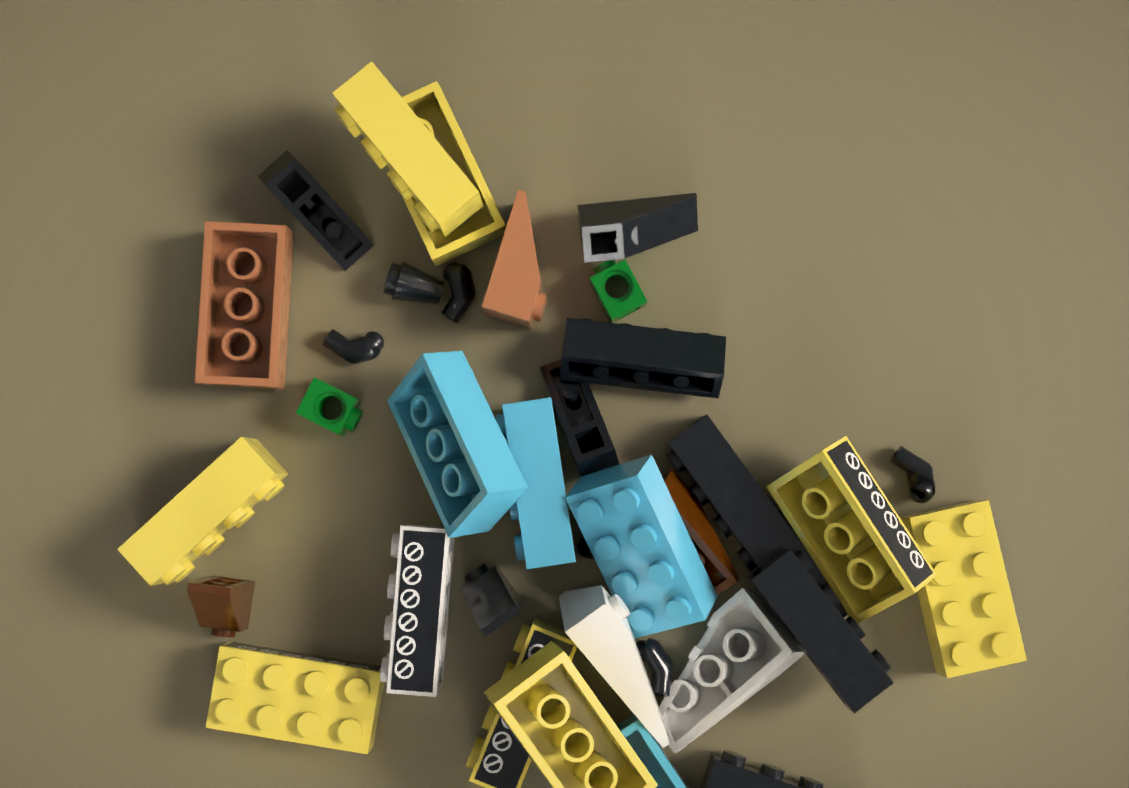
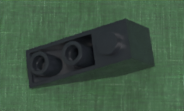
[578,193,698,263]

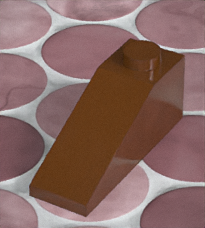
[662,469,739,595]
[187,576,255,638]

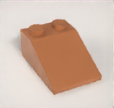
[482,190,547,329]

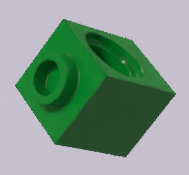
[589,259,648,323]
[296,377,363,436]

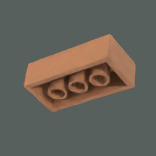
[195,221,294,390]

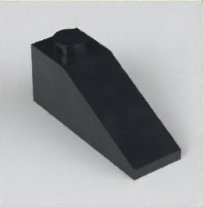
[258,150,374,271]
[540,359,619,476]
[461,563,524,637]

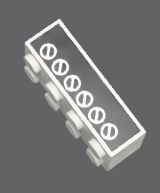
[380,524,455,697]

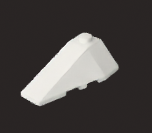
[559,585,670,748]
[659,588,805,754]

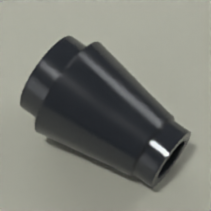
[383,262,445,305]

